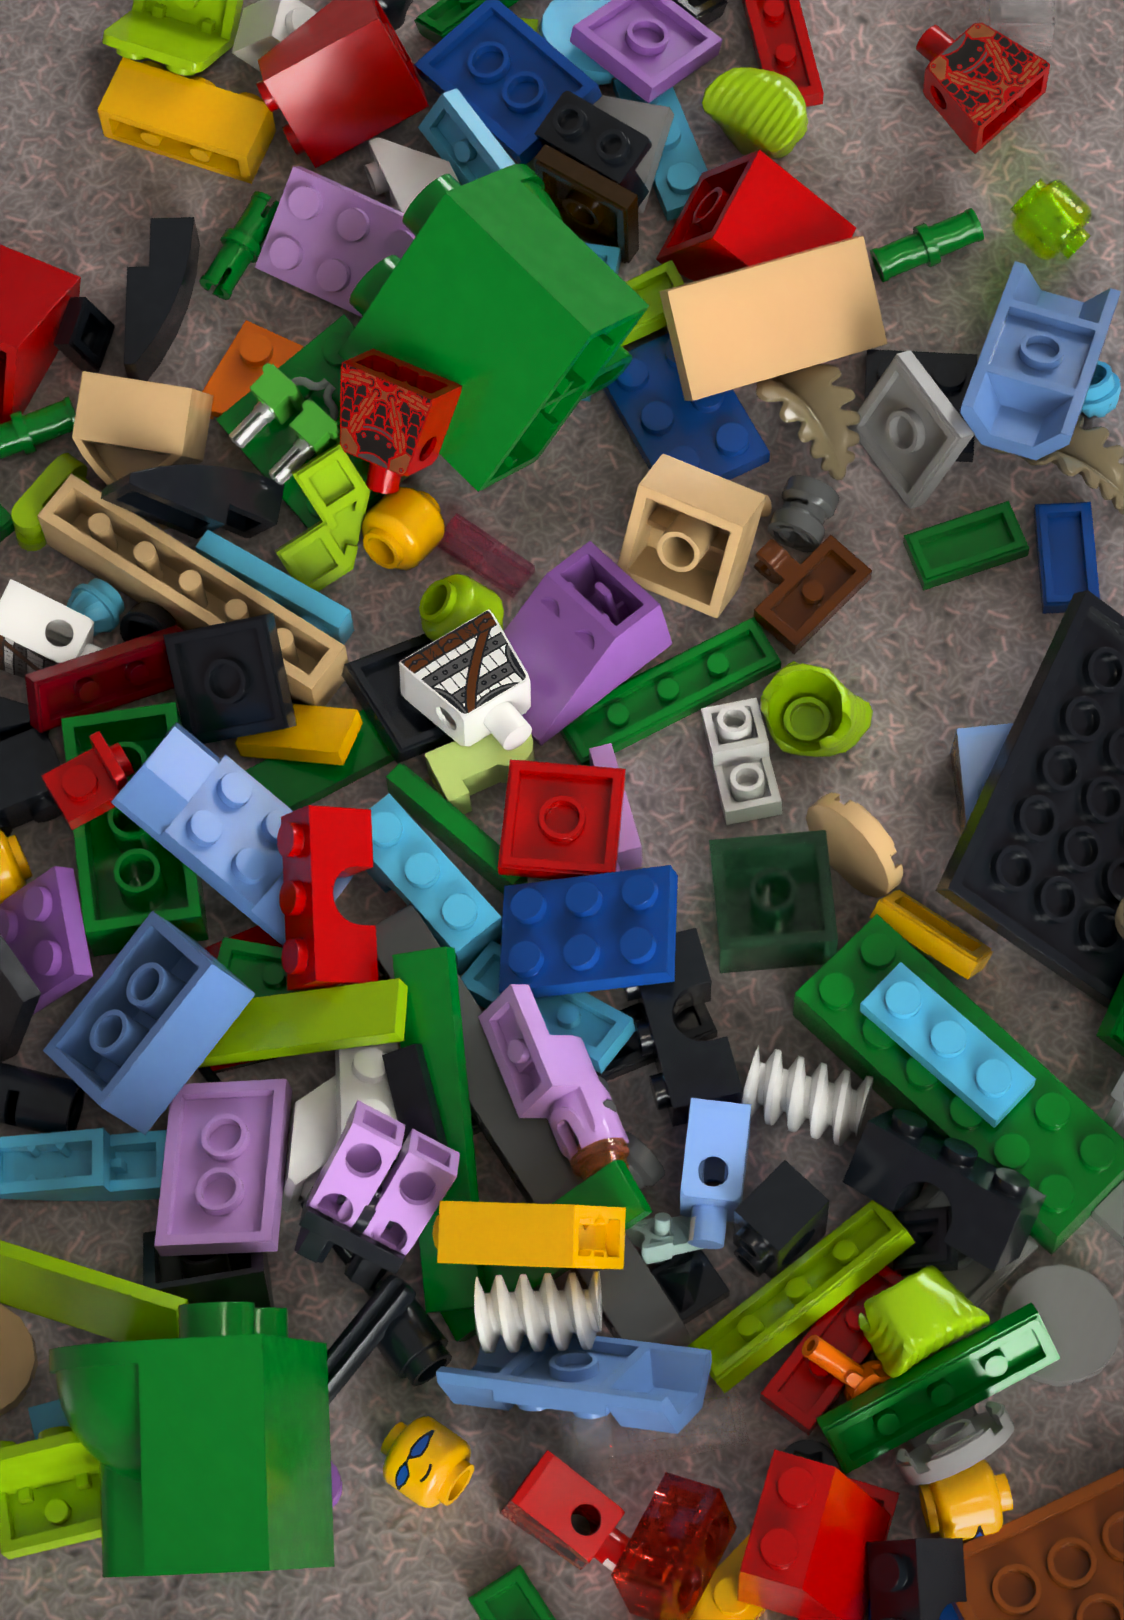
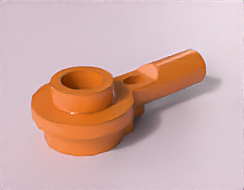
[802,1335,892,1401]

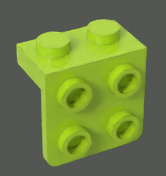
[102,0,244,76]
[0,1426,101,1559]

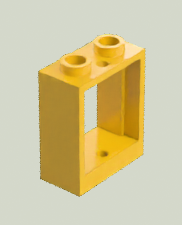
[433,1201,626,1269]

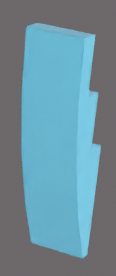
[0,1128,167,1201]

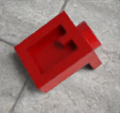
[42,731,135,830]

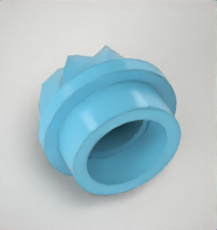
[1081,361,1121,419]
[67,578,125,637]

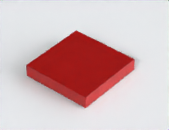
[498,759,626,879]

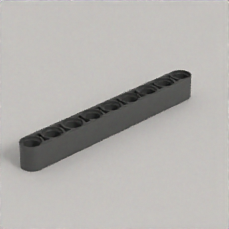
[375,904,691,1346]

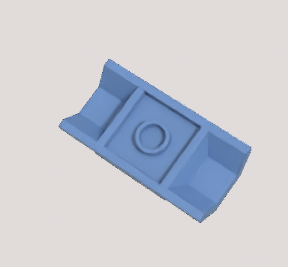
[960,261,1121,460]
[111,722,354,946]
[436,1333,712,1434]

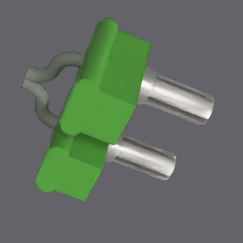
[229,363,340,485]

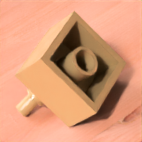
[72,371,214,531]
[617,454,772,618]

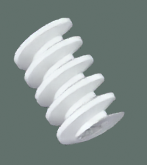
[741,1045,873,1146]
[474,1271,602,1354]

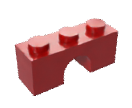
[277,805,378,991]

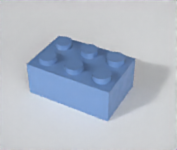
[43,911,255,1135]

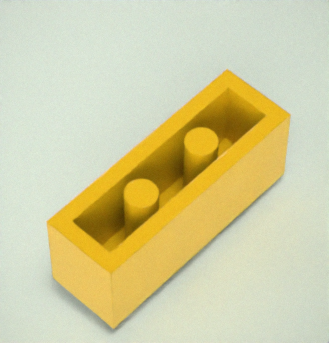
[97,57,276,184]

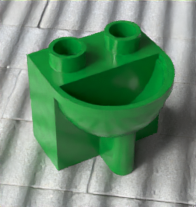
[338,164,649,492]
[49,1302,335,1578]

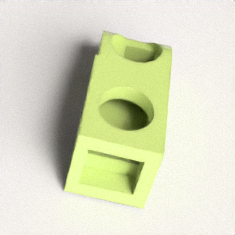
[425,734,535,814]

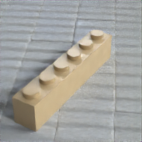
[37,474,349,707]

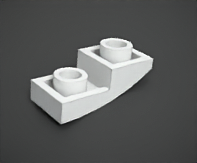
[701,697,782,825]

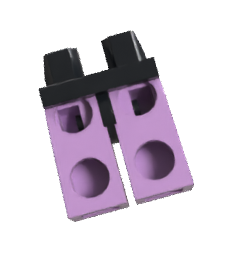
[294,1100,460,1290]

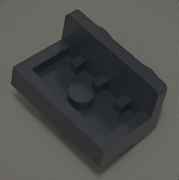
[534,91,652,207]

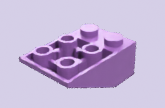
[504,541,673,746]

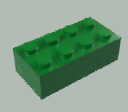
[61,702,209,957]

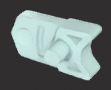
[625,1212,704,1265]

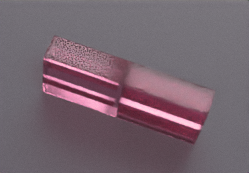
[437,513,535,598]

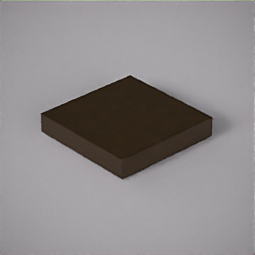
[534,144,639,263]

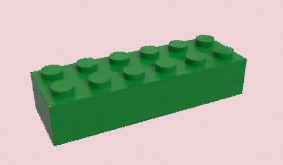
[793,914,1124,1255]

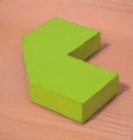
[274,443,370,592]

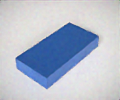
[1034,502,1100,614]

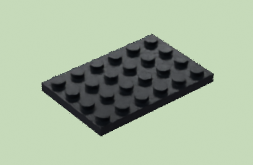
[935,590,1124,1009]

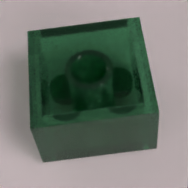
[709,830,838,973]

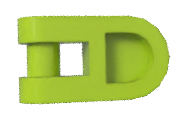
[11,453,89,551]

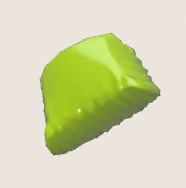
[702,67,808,159]
[760,661,873,757]
[858,1265,991,1378]

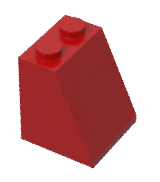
[256,0,429,168]
[656,149,856,281]
[0,244,81,424]
[738,1449,891,1620]

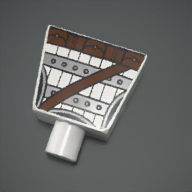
[0,579,102,678]
[399,609,532,750]

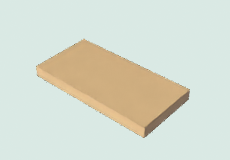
[659,236,887,401]

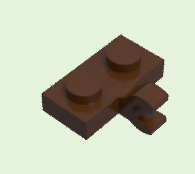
[753,535,872,654]

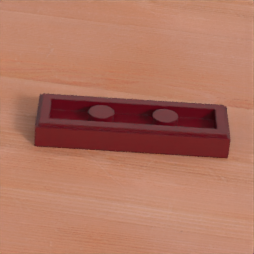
[25,625,184,733]

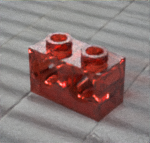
[611,1472,737,1620]

